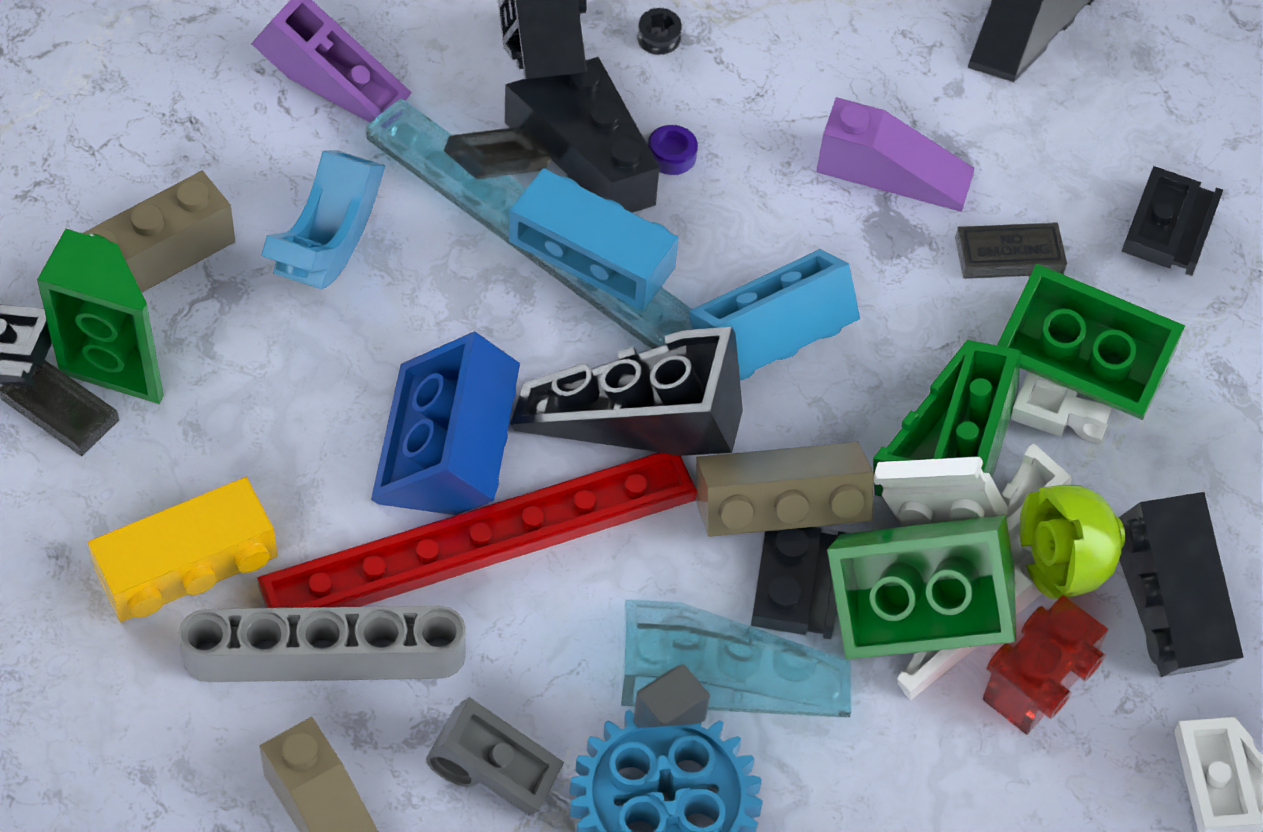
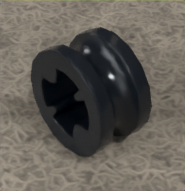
[637,8,682,55]

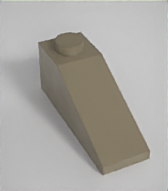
[259,717,378,832]

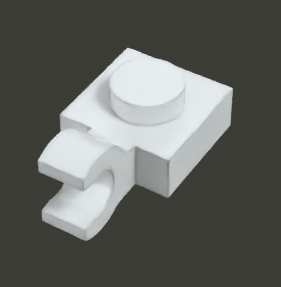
[1011,372,1112,444]

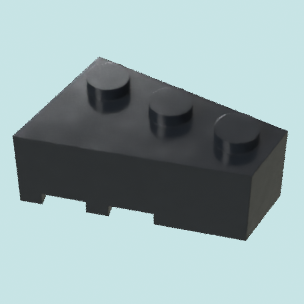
[497,0,587,79]
[505,56,660,213]
[1118,492,1244,677]

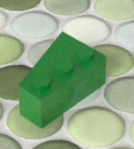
[873,340,1020,497]

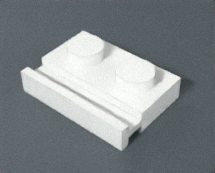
[873,457,1008,527]

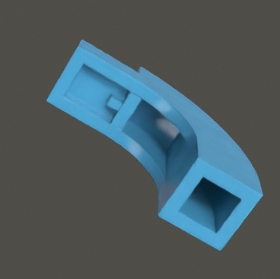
[261,150,385,290]

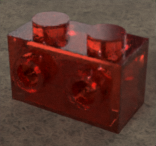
[982,595,1109,735]

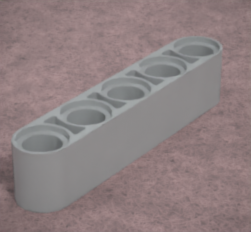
[178,606,466,682]

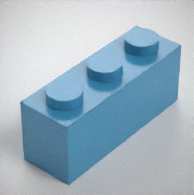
[509,168,679,311]
[688,249,860,381]

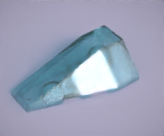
[621,599,851,718]

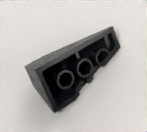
[968,0,1095,82]
[510,327,743,456]

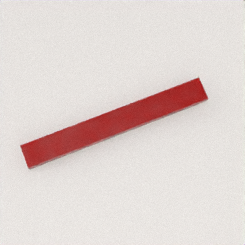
[257,452,697,608]

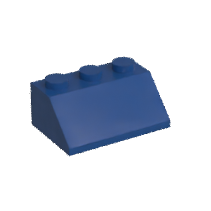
[371,331,520,515]

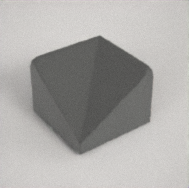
[633,663,710,728]

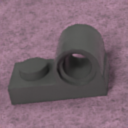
[426,697,565,816]

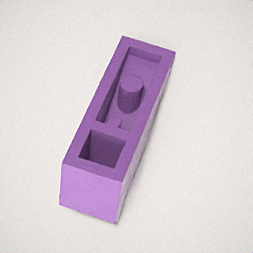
[251,0,412,129]
[816,97,975,212]

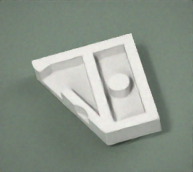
[1174,717,1263,832]

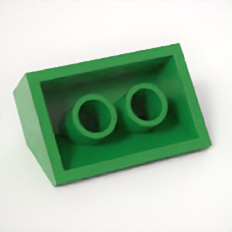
[37,228,164,404]
[997,263,1185,420]
[827,515,1016,660]

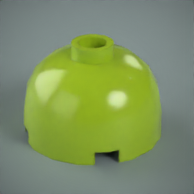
[1019,485,1125,599]

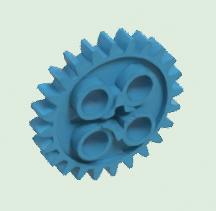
[570,710,763,832]

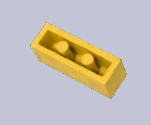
[87,476,278,623]

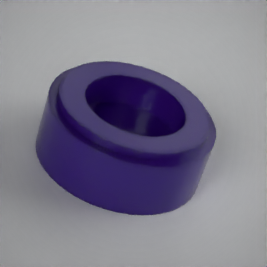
[648,125,698,175]

